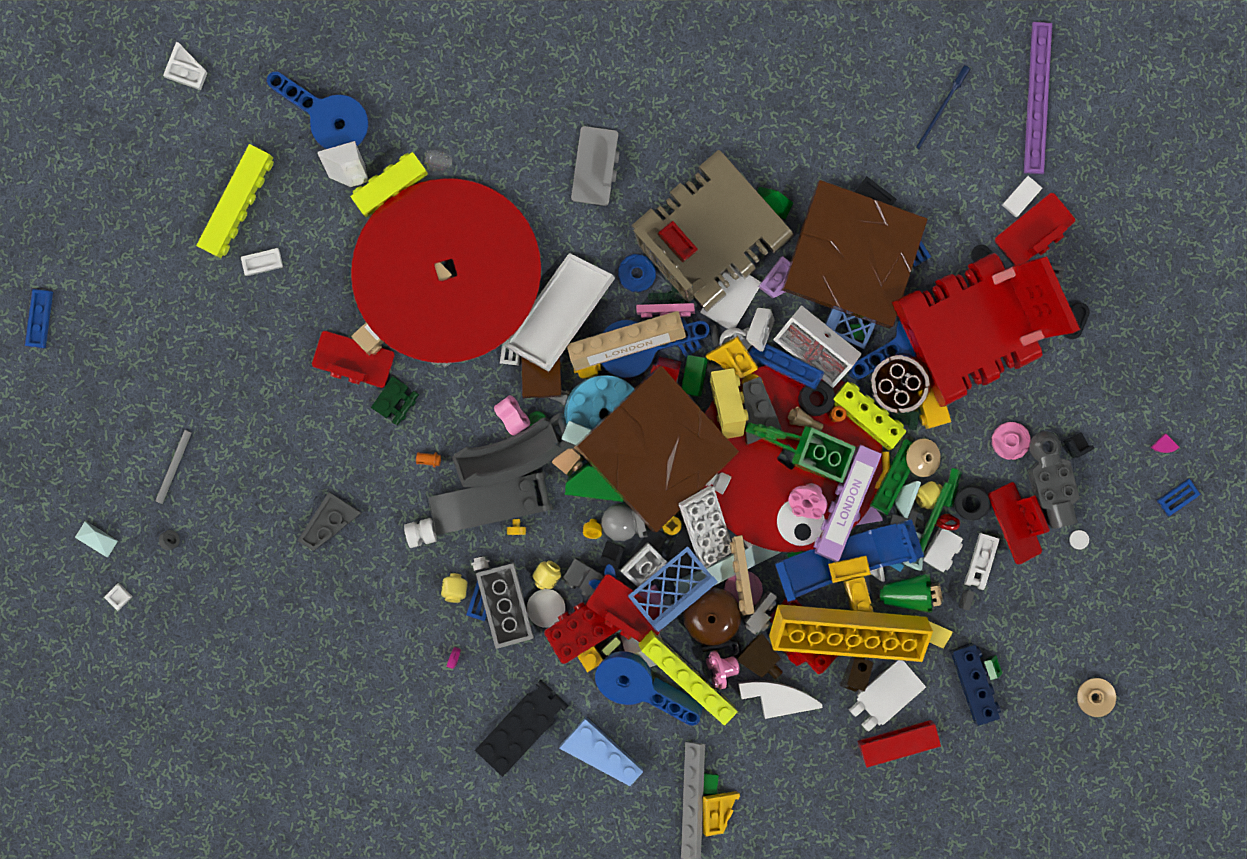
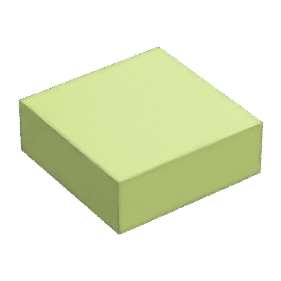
[602,636,621,655]

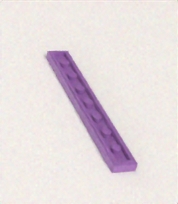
[1024,22,1052,174]

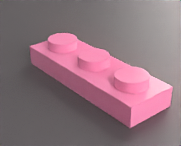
[636,303,695,318]

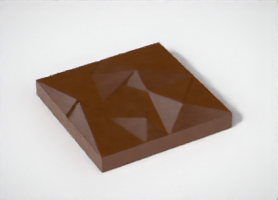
[782,180,928,329]
[574,366,739,533]

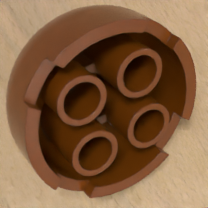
[871,354,931,413]
[683,586,741,645]

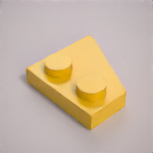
[706,336,758,379]

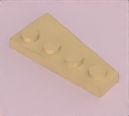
[730,536,754,616]

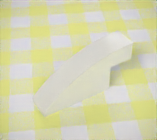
[738,680,822,719]

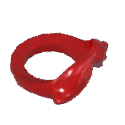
[934,514,960,530]

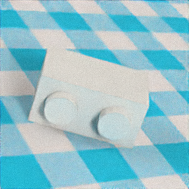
[923,528,963,572]

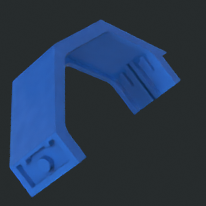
[775,519,924,602]

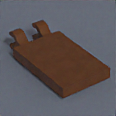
[522,357,561,398]

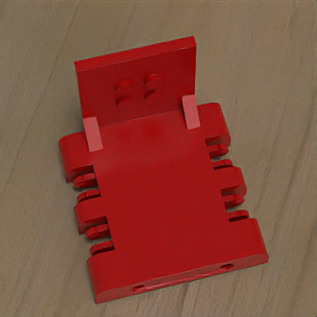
[892,253,1080,407]

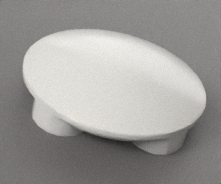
[527,589,565,628]

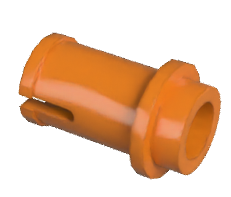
[829,406,846,422]
[416,452,441,468]

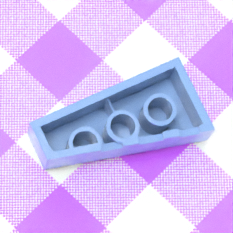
[559,717,643,786]

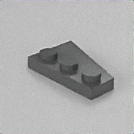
[741,377,782,445]

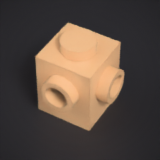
[552,447,584,476]

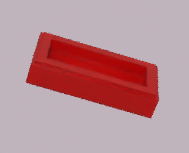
[658,221,698,262]

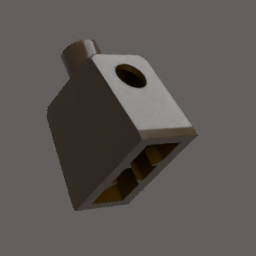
[736,632,783,680]
[840,656,874,693]

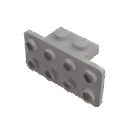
[571,126,620,206]

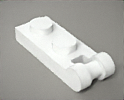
[964,533,999,590]

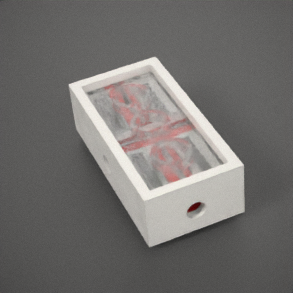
[773,305,861,388]

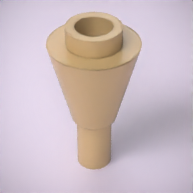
[788,407,823,431]

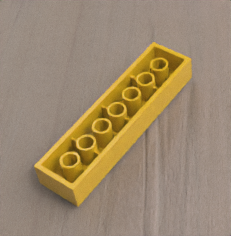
[769,604,933,662]

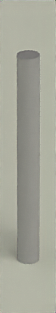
[155,430,192,504]

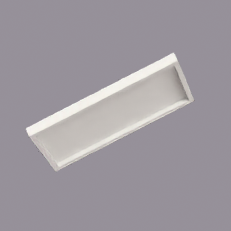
[504,253,615,371]

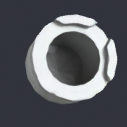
[601,503,648,541]

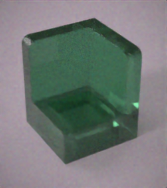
[892,408,919,430]

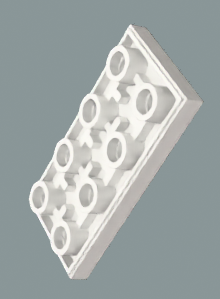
[679,485,731,568]

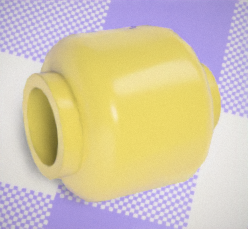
[915,481,943,510]
[533,560,561,590]
[441,573,467,603]

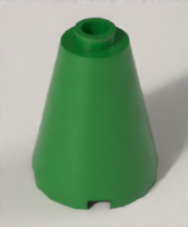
[880,574,932,613]

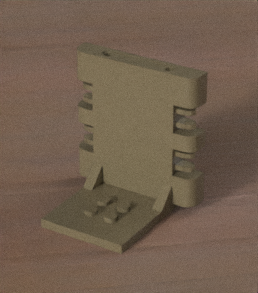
[631,150,794,312]

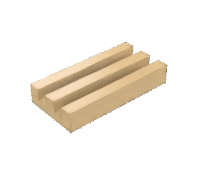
[930,582,943,606]

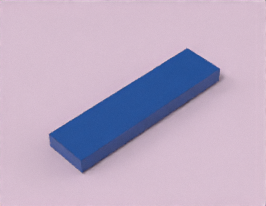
[749,344,824,390]

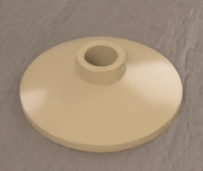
[906,439,941,477]
[1077,678,1116,717]

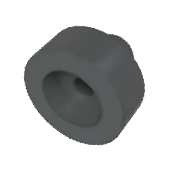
[159,530,180,550]

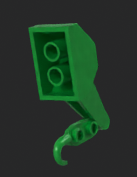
[745,422,856,483]
[565,462,623,502]

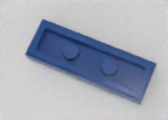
[25,289,53,348]

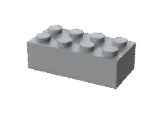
[476,563,534,649]

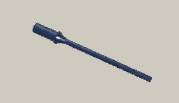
[916,65,970,149]

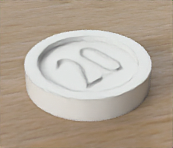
[1069,530,1089,549]

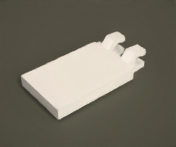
[848,660,926,732]

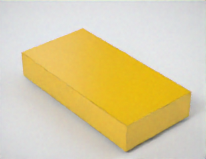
[828,555,871,583]

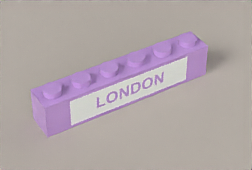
[813,445,882,562]

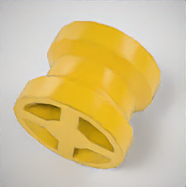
[662,516,682,535]

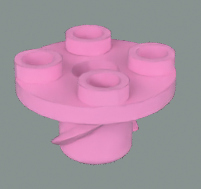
[789,483,827,519]
[706,651,739,690]

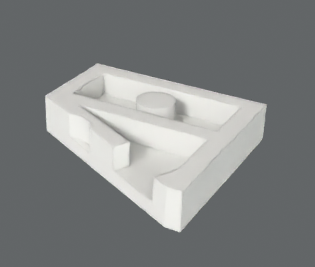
[163,42,207,90]

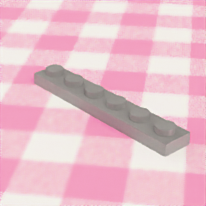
[681,742,705,859]

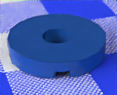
[618,254,656,292]

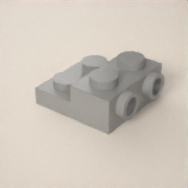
[744,590,777,635]

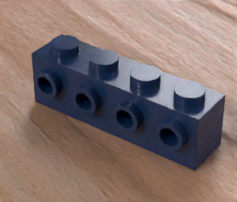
[950,643,1001,726]

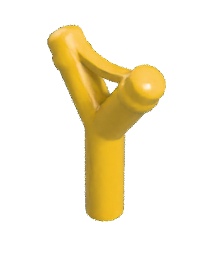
[875,452,890,489]

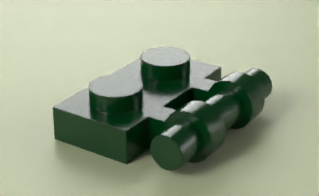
[371,376,419,426]

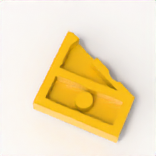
[703,791,740,836]

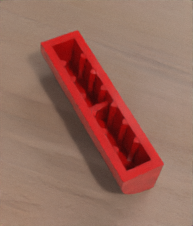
[858,720,941,767]

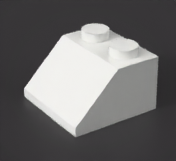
[318,141,368,187]

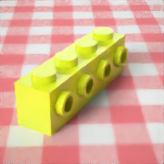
[350,152,428,218]
[834,382,907,450]

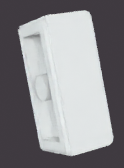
[746,308,775,352]

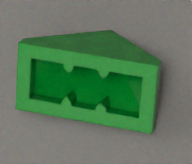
[757,186,793,220]

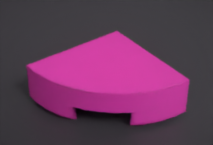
[1151,434,1179,453]
[446,647,461,669]

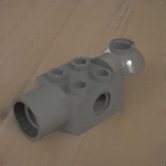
[1027,431,1080,529]

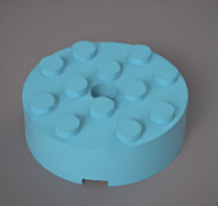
[564,375,634,430]

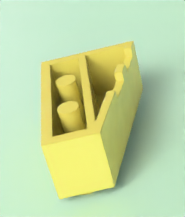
[710,368,749,439]

